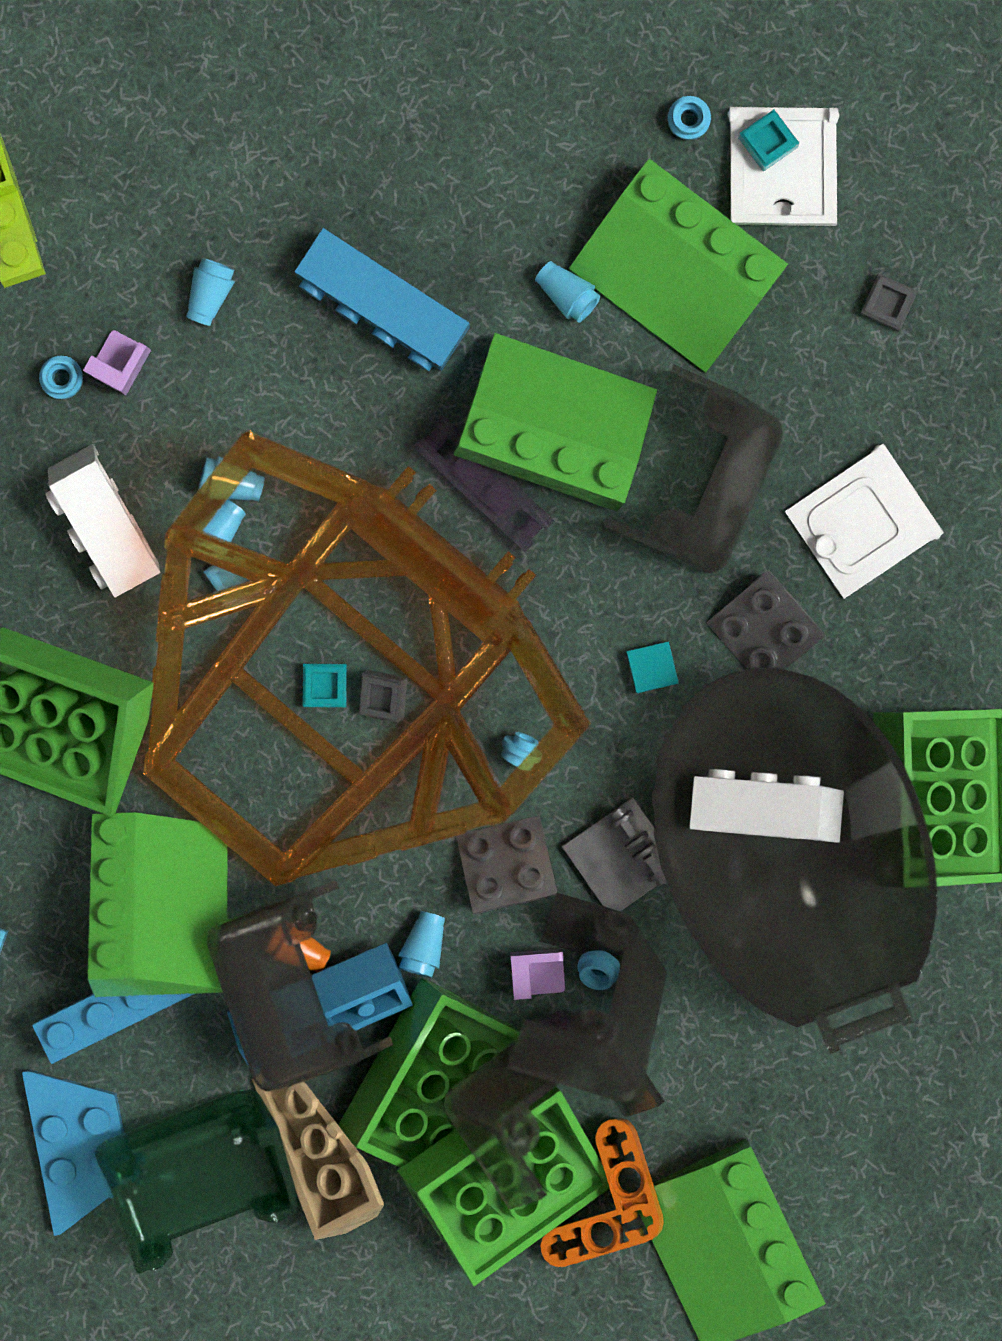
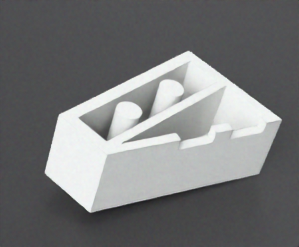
[45,444,160,598]
[690,769,844,843]

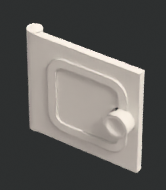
[727,107,839,226]
[785,443,944,599]

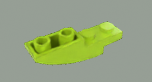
[0,133,46,288]

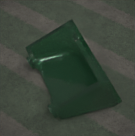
[95,1090,301,1274]

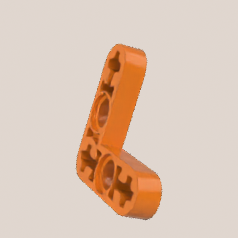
[541,1118,664,1267]

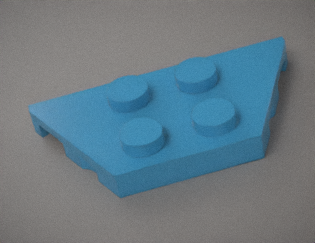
[22,1069,133,1236]

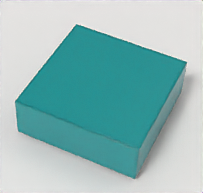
[738,109,800,172]
[626,641,679,693]
[303,664,347,707]

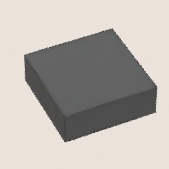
[860,274,918,332]
[359,670,408,723]

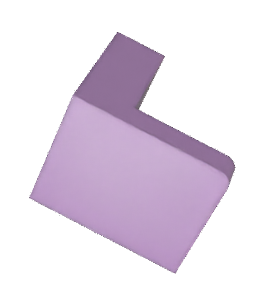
[83,330,151,395]
[511,949,565,1000]

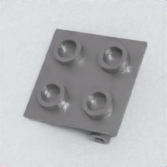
[707,570,826,687]
[562,798,682,918]
[456,816,558,915]

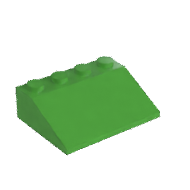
[569,159,788,373]
[453,333,657,511]
[0,627,154,817]
[873,709,1002,888]
[88,812,228,997]
[338,977,543,1168]
[397,1070,610,1286]
[638,1138,826,1341]

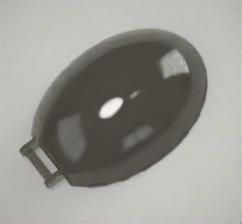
[652,668,938,1054]

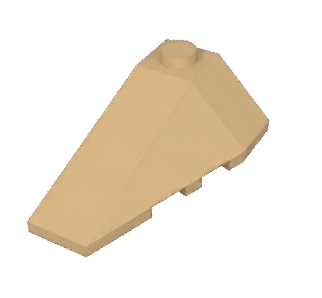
[252,1061,384,1240]

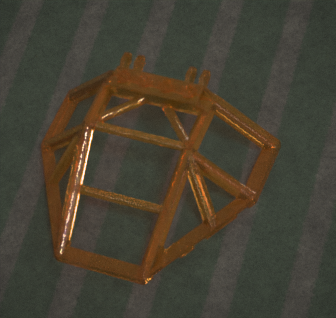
[143,430,591,886]

